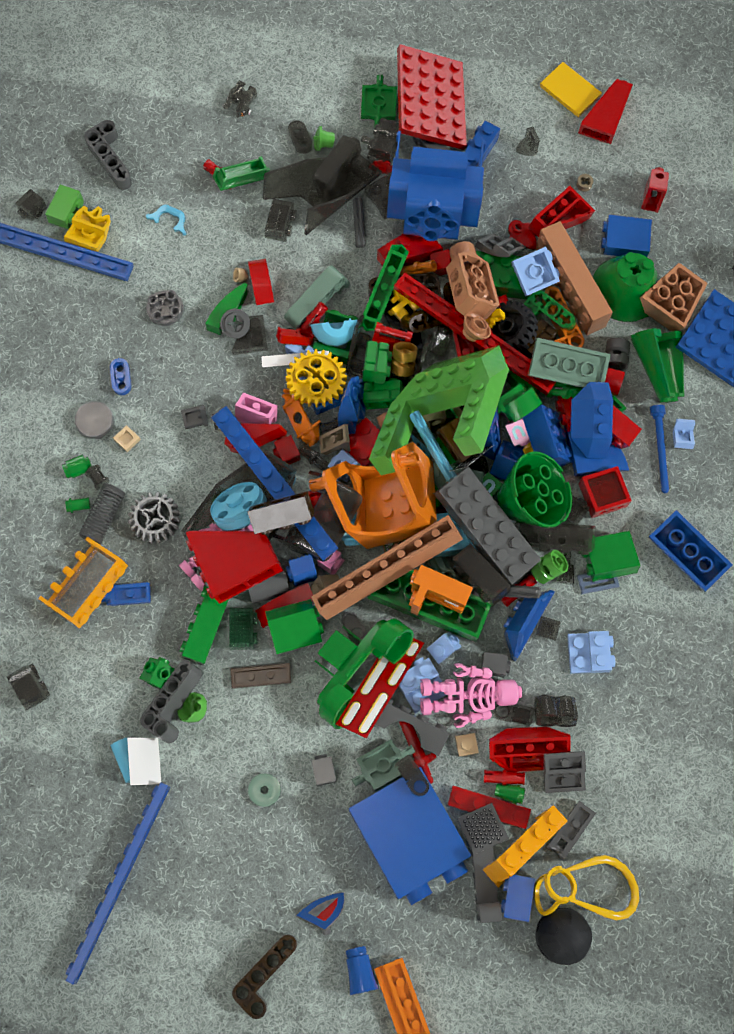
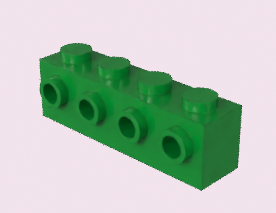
[179,585,229,665]

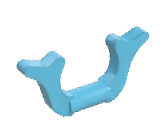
[146,204,186,235]

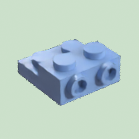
[511,247,560,296]
[567,631,615,674]
[398,657,446,714]

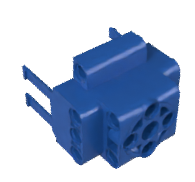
[387,131,486,241]

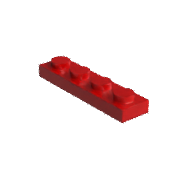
[447,785,531,829]

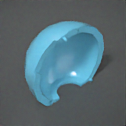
[310,318,358,347]

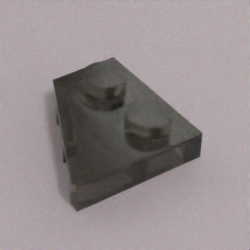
[232,315,268,355]

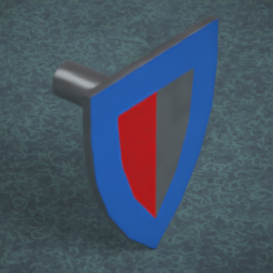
[296,892,345,935]

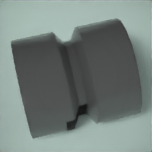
[605,338,631,371]

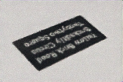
[449,445,493,472]

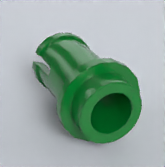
[65,497,91,513]

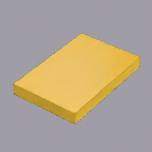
[540,62,602,118]

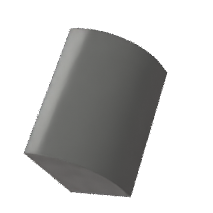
[249,572,289,604]

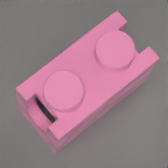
[235,393,278,424]

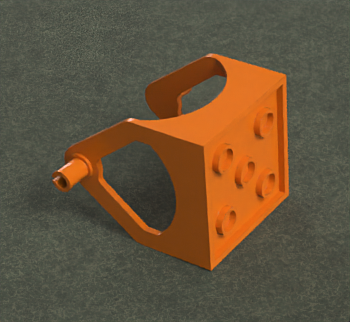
[309,442,437,549]

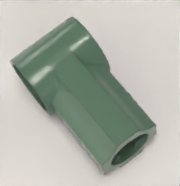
[428,556,456,580]

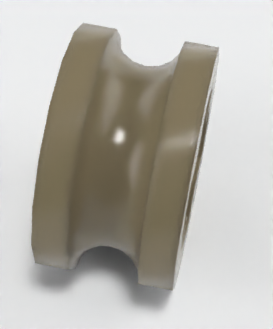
[576,174,593,192]

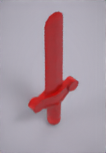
[399,721,436,784]

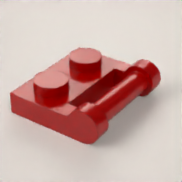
[372,322,413,359]

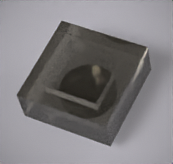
[536,616,561,641]

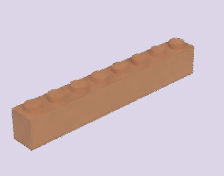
[311,515,463,620]

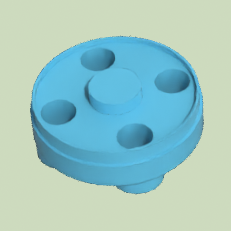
[210,482,267,531]

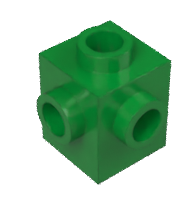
[139,657,175,689]

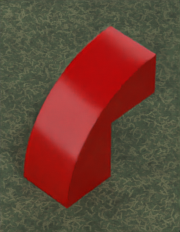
[248,258,274,305]

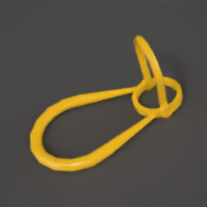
[534,855,639,921]

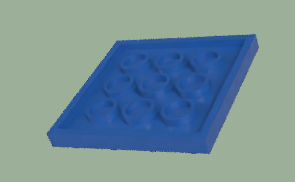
[676,289,734,387]

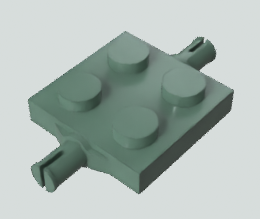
[351,739,415,793]

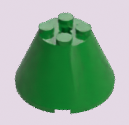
[593,252,661,322]
[497,452,572,528]

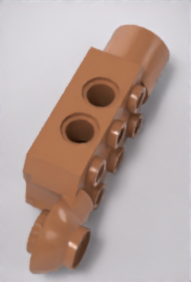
[446,241,500,341]

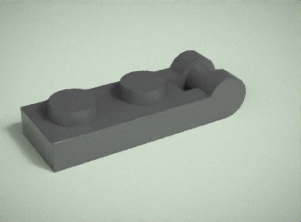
[546,801,596,860]

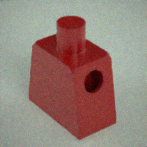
[641,167,669,213]

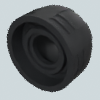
[535,908,592,965]

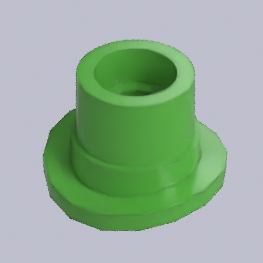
[313,126,335,151]

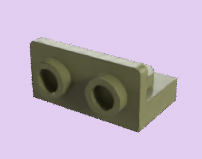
[419,410,447,439]

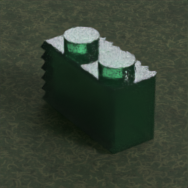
[229,608,258,650]

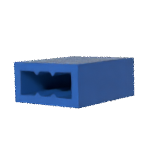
[601,215,652,257]

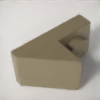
[319,424,351,455]

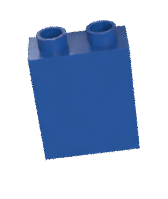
[349,767,471,905]

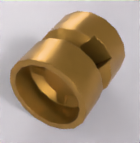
[391,342,418,377]

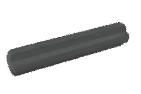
[353,197,365,248]

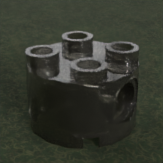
[6,663,50,711]

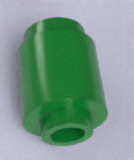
[62,454,92,478]

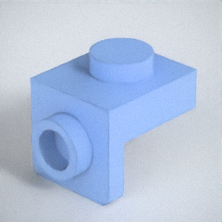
[673,419,695,449]
[427,632,461,664]

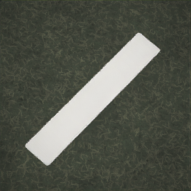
[262,351,329,367]

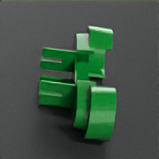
[435,383,542,465]
[314,618,414,729]

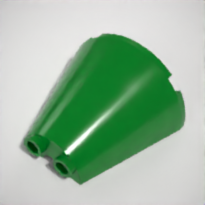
[630,328,684,403]

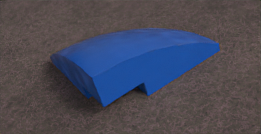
[338,376,366,434]
[564,425,629,477]

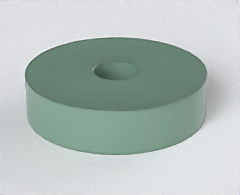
[248,774,281,807]

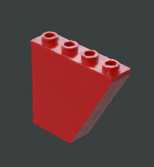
[186,531,283,604]

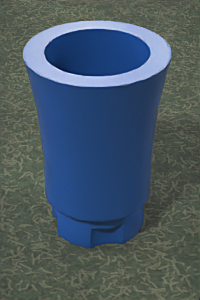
[346,946,379,995]

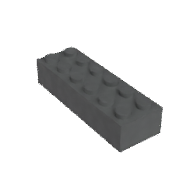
[433,467,541,585]

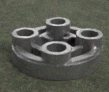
[146,290,184,326]
[75,401,114,439]

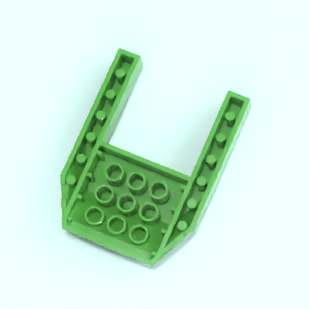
[369,346,509,475]

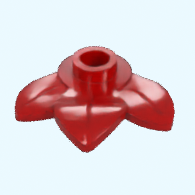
[508,220,536,250]

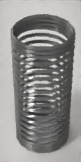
[79,483,125,545]

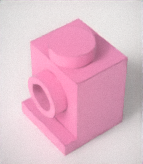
[317,550,345,575]

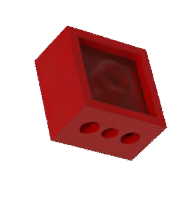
[578,466,632,518]

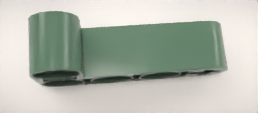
[284,265,350,329]

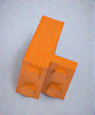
[409,565,473,615]

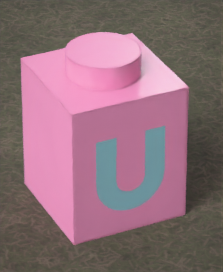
[505,418,530,446]

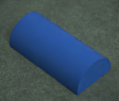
[648,510,733,592]

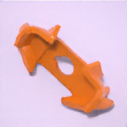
[282,389,321,446]

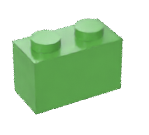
[45,184,84,229]

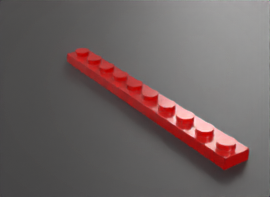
[393,272,556,396]

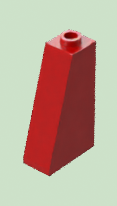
[578,79,633,144]

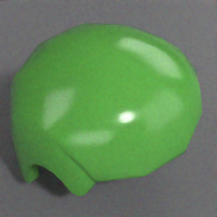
[177,692,207,723]

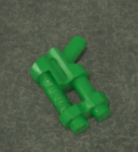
[543,382,583,399]

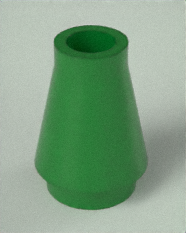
[495,784,525,805]

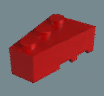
[377,234,443,266]

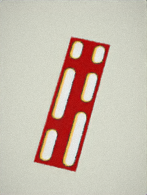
[336,638,424,739]

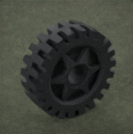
[491,300,538,353]

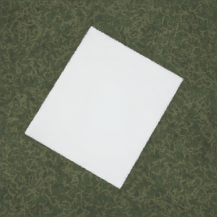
[127,738,161,785]

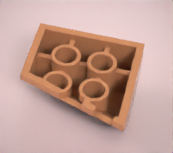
[640,263,708,331]

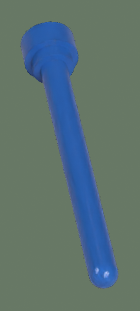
[650,405,669,493]

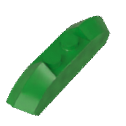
[360,244,409,332]

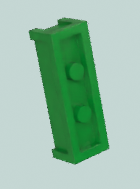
[213,156,270,191]

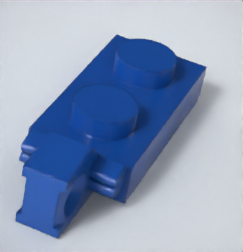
[101,582,151,606]

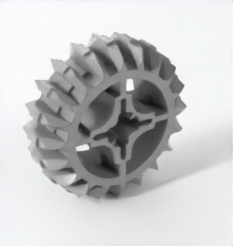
[128,492,181,543]

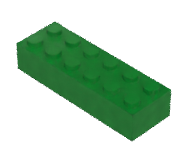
[367,570,492,643]

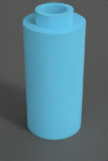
[110,737,130,783]

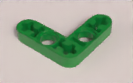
[524,290,576,330]

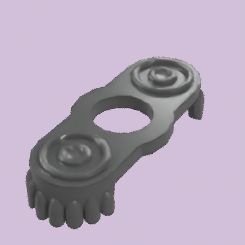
[341,611,367,646]

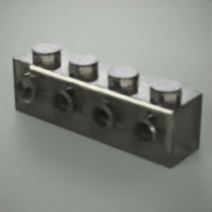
[515,522,596,555]

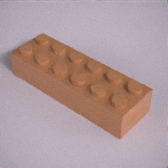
[536,221,613,336]

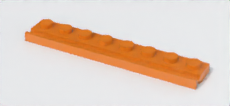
[374,957,430,1034]

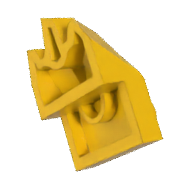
[64,206,111,252]

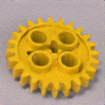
[286,349,347,408]

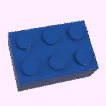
[523,404,572,467]

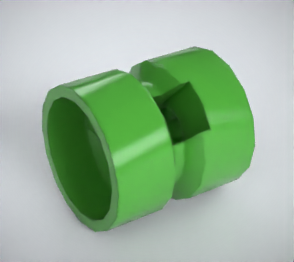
[531,550,568,584]

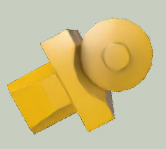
[388,290,419,321]

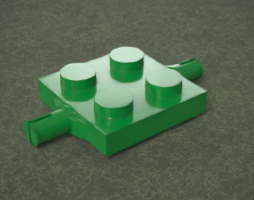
[361,74,397,130]

